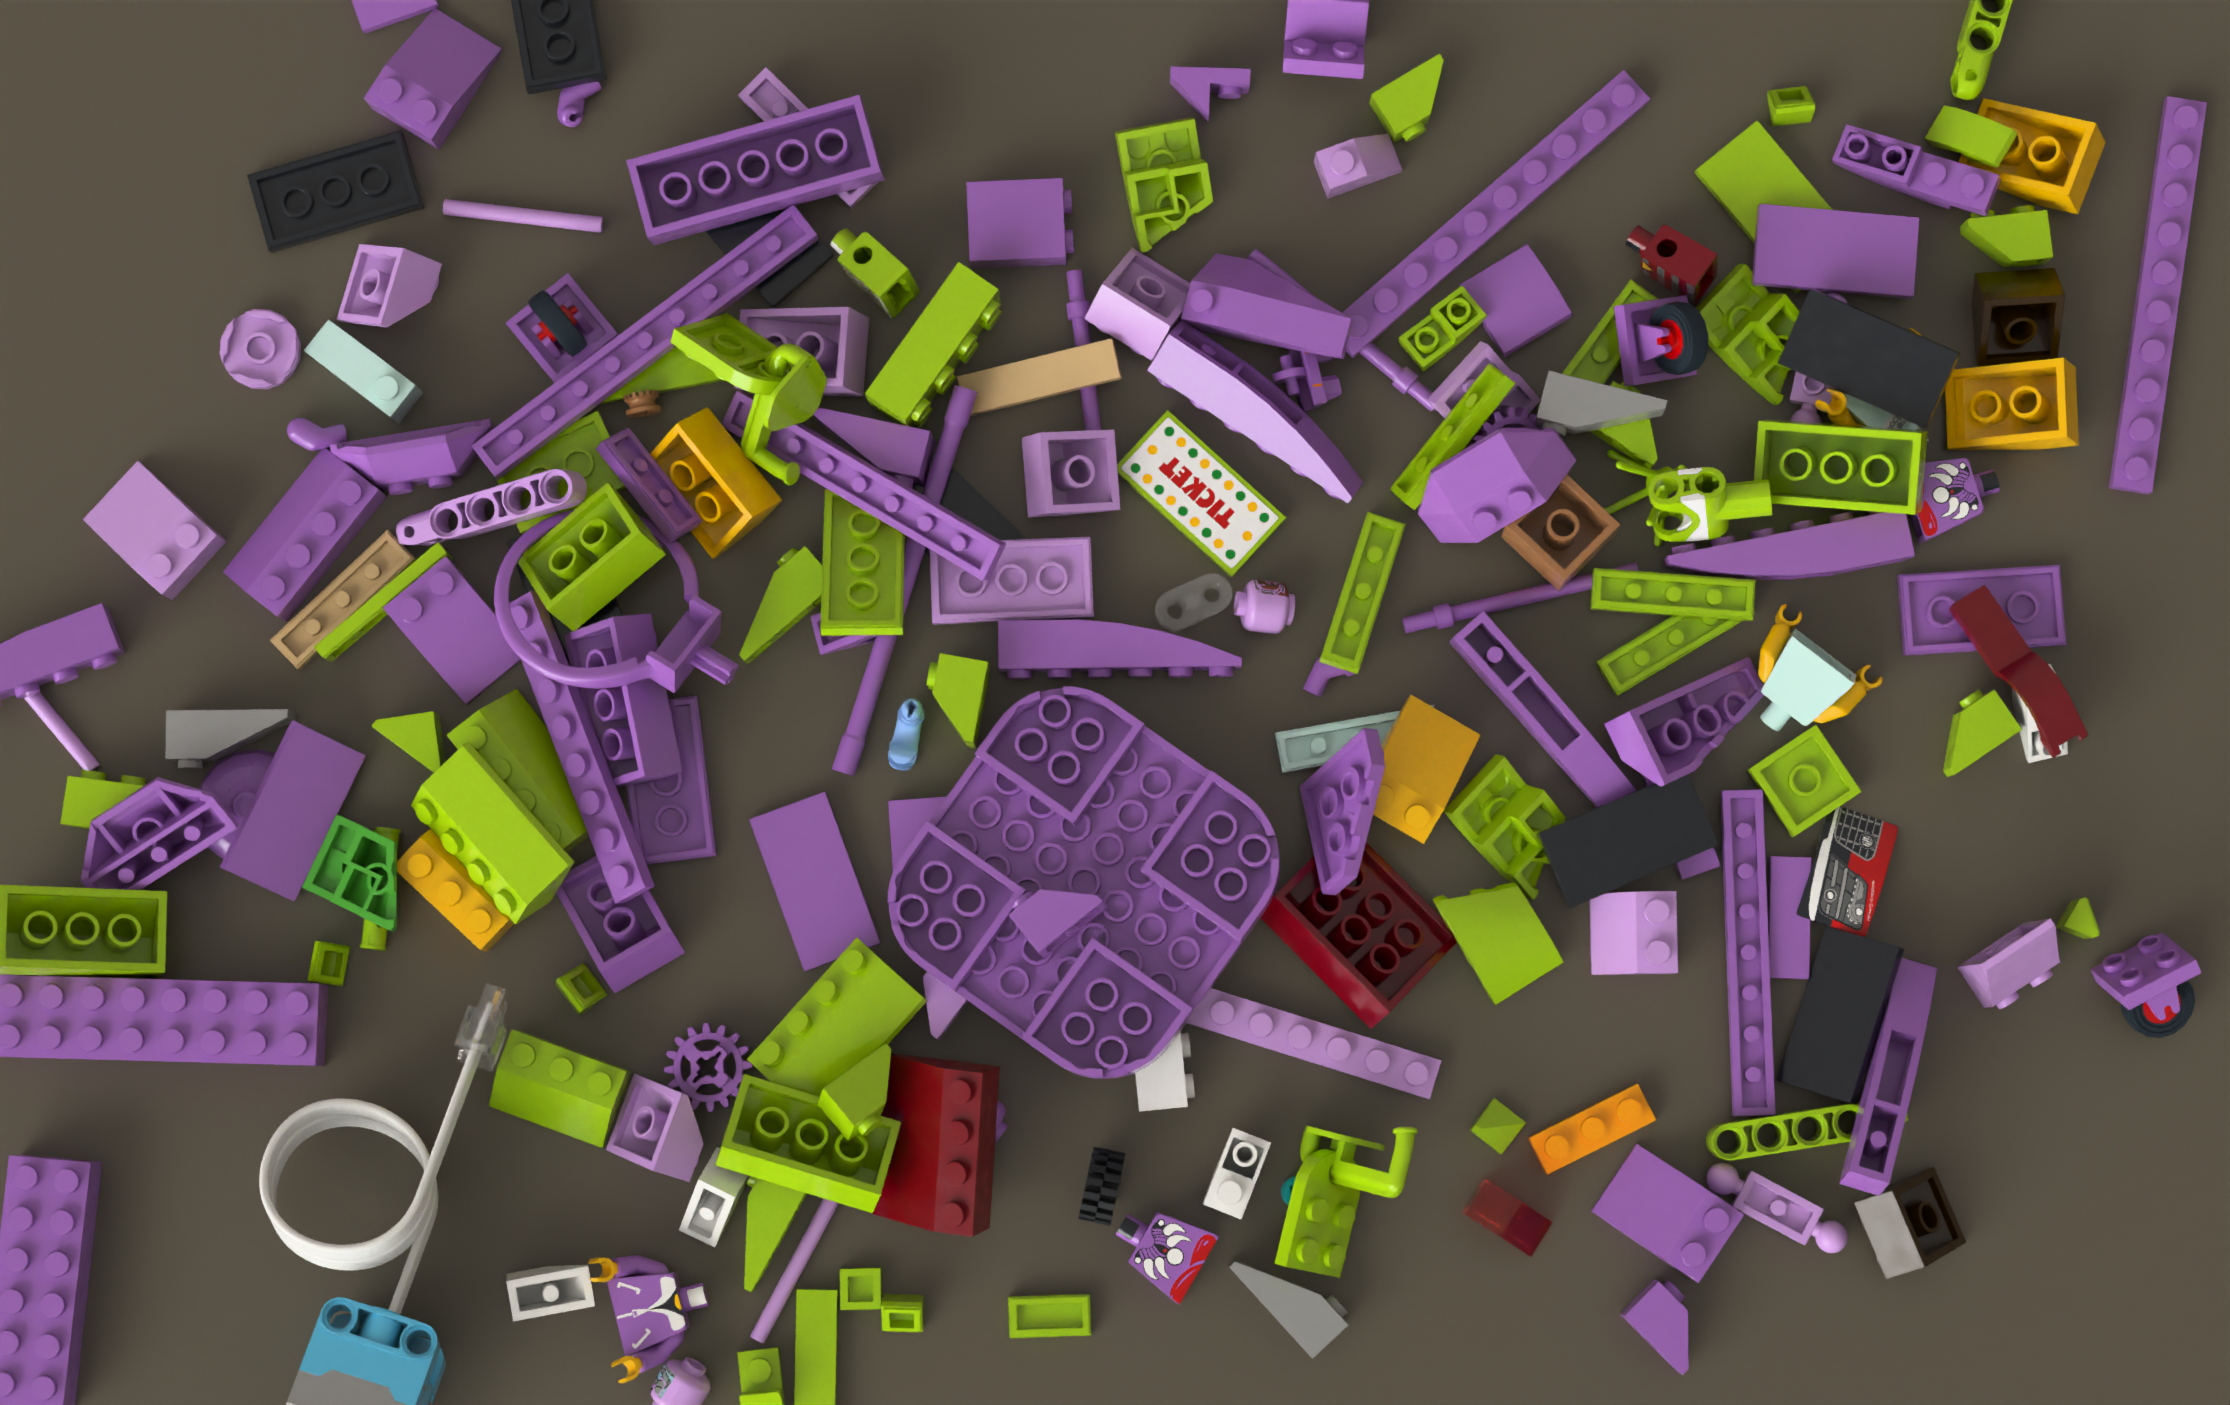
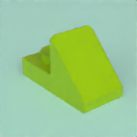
[737,1347,785,1405]

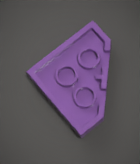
[1300,728,1385,895]

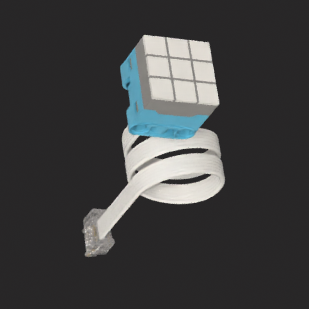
[259,983,509,1405]

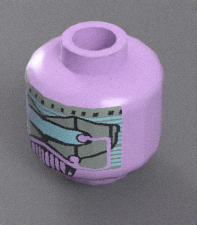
[650,1357,711,1405]

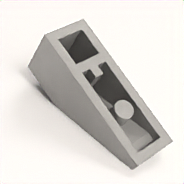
[1534,371,1668,437]
[165,709,296,769]
[1228,1260,1349,1359]

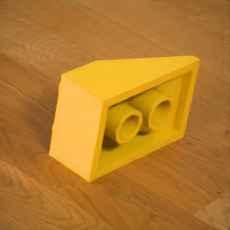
[1959,98,2106,214]
[1945,358,2079,450]
[1373,694,1480,844]

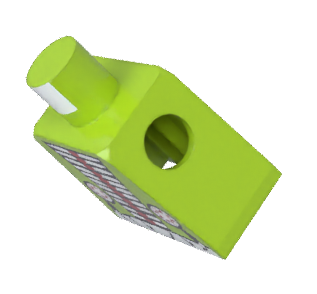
[831,228,921,320]

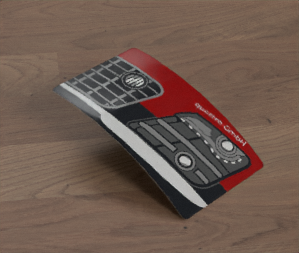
[1796,807,1898,937]

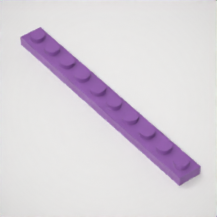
[1342,70,1650,359]
[2109,96,2207,495]
[471,204,819,480]

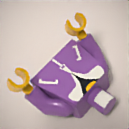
[588,1255,709,1384]

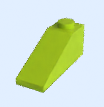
[739,546,822,665]
[744,1176,807,1292]

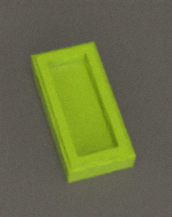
[1008,1293,1091,1338]

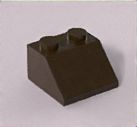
[1971,268,2065,366]
[1854,1167,1966,1279]

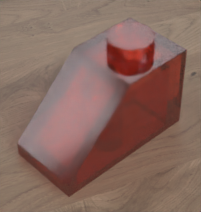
[1462,1179,1553,1257]

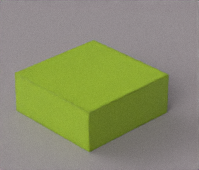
[840,1267,882,1310]

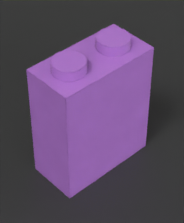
[966,178,1074,269]

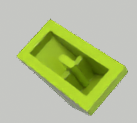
[372,711,446,773]

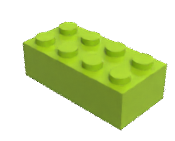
[865,262,1002,429]
[1754,419,1928,515]

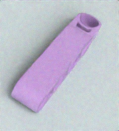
[396,469,587,546]

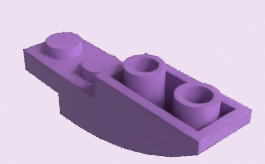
[1832,124,2001,216]

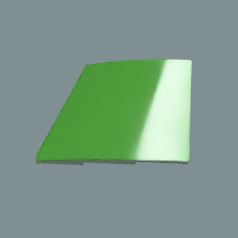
[302,814,397,932]

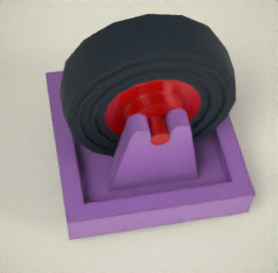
[506,273,618,383]
[1614,295,1708,386]
[2091,932,2201,1038]

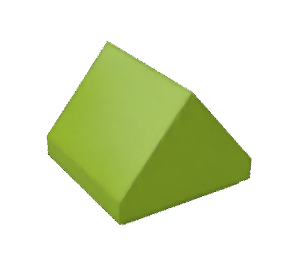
[1767,86,1815,127]
[2055,897,2100,939]
[308,941,350,986]
[555,963,608,1017]
[881,1294,924,1332]

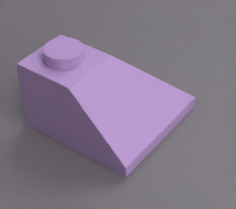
[336,244,442,327]
[606,1073,704,1182]

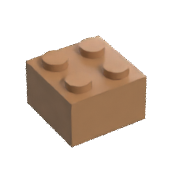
[1501,475,1621,592]

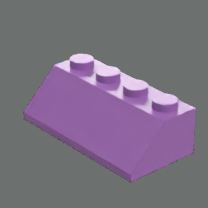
[223,448,387,622]
[564,613,683,788]

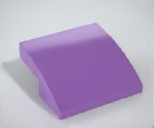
[1460,244,1573,357]

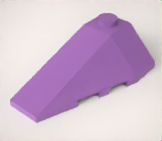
[1181,253,1354,359]
[1604,657,1764,787]

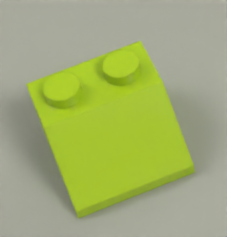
[927,653,990,748]

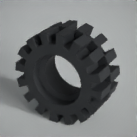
[1078,1147,1126,1226]

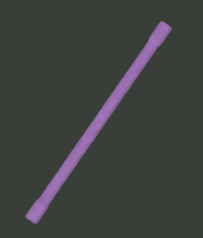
[832,385,977,776]

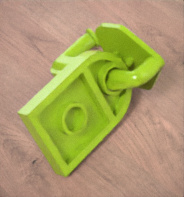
[670,313,827,485]
[1274,1125,1418,1278]

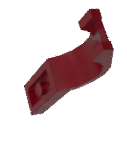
[1949,585,2088,758]

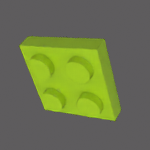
[1747,725,1862,837]

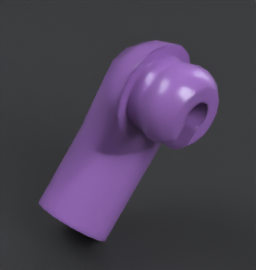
[557,82,602,127]
[287,418,347,451]
[1303,656,1355,698]

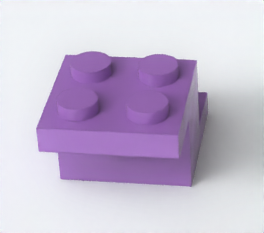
[1283,0,1369,79]

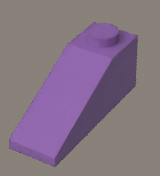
[813,407,936,488]

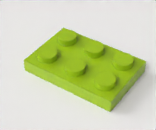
[496,411,626,535]

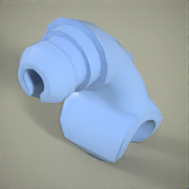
[888,698,925,771]

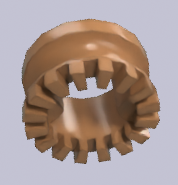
[623,390,662,418]

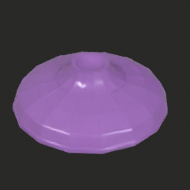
[199,749,275,859]

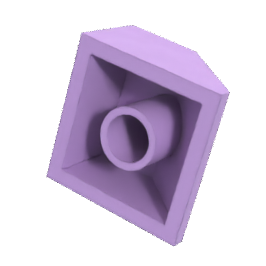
[1084,248,1191,361]
[1022,429,1121,518]
[1589,891,1678,975]

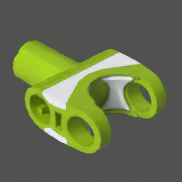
[1648,467,1772,542]

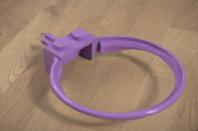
[494,509,739,693]

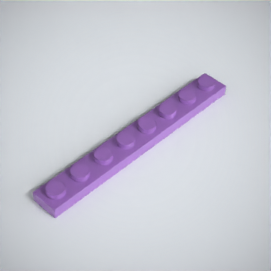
[722,390,1006,581]
[509,591,655,904]
[1720,790,1775,1116]

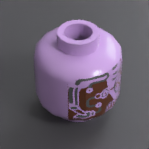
[1234,579,1295,634]

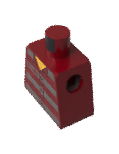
[1625,224,1717,307]

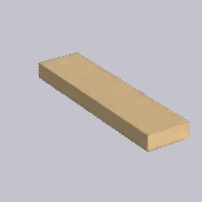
[957,338,1122,416]
[270,529,417,670]

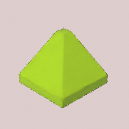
[1469,1098,1526,1155]

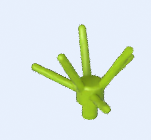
[1604,450,1687,547]

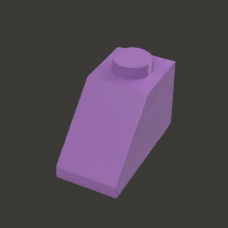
[1008,889,1108,958]
[1620,1279,1689,1375]

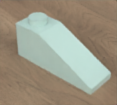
[304,319,423,424]

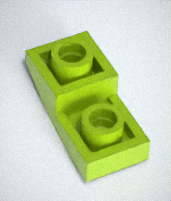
[1924,105,2018,168]
[1399,286,1487,372]

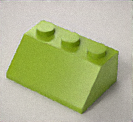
[518,482,666,632]
[489,1029,632,1148]

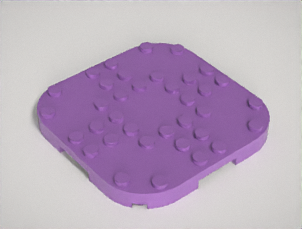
[887,686,1280,1079]

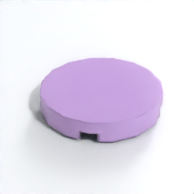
[220,309,302,389]

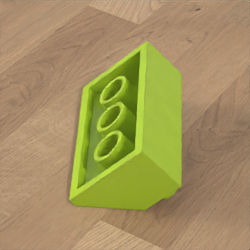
[447,689,589,853]
[411,742,574,925]
[0,884,167,979]
[747,937,927,1097]
[715,1074,901,1213]

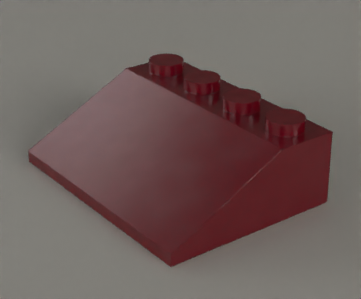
[1261,842,1457,1029]
[873,1053,1000,1237]

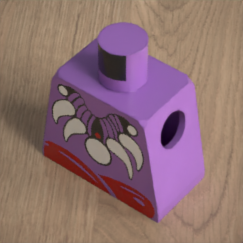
[1909,458,2000,544]
[1115,1211,1219,1305]

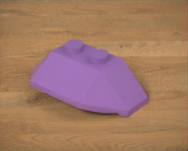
[330,418,496,495]
[1418,428,1576,543]
[81,777,239,890]

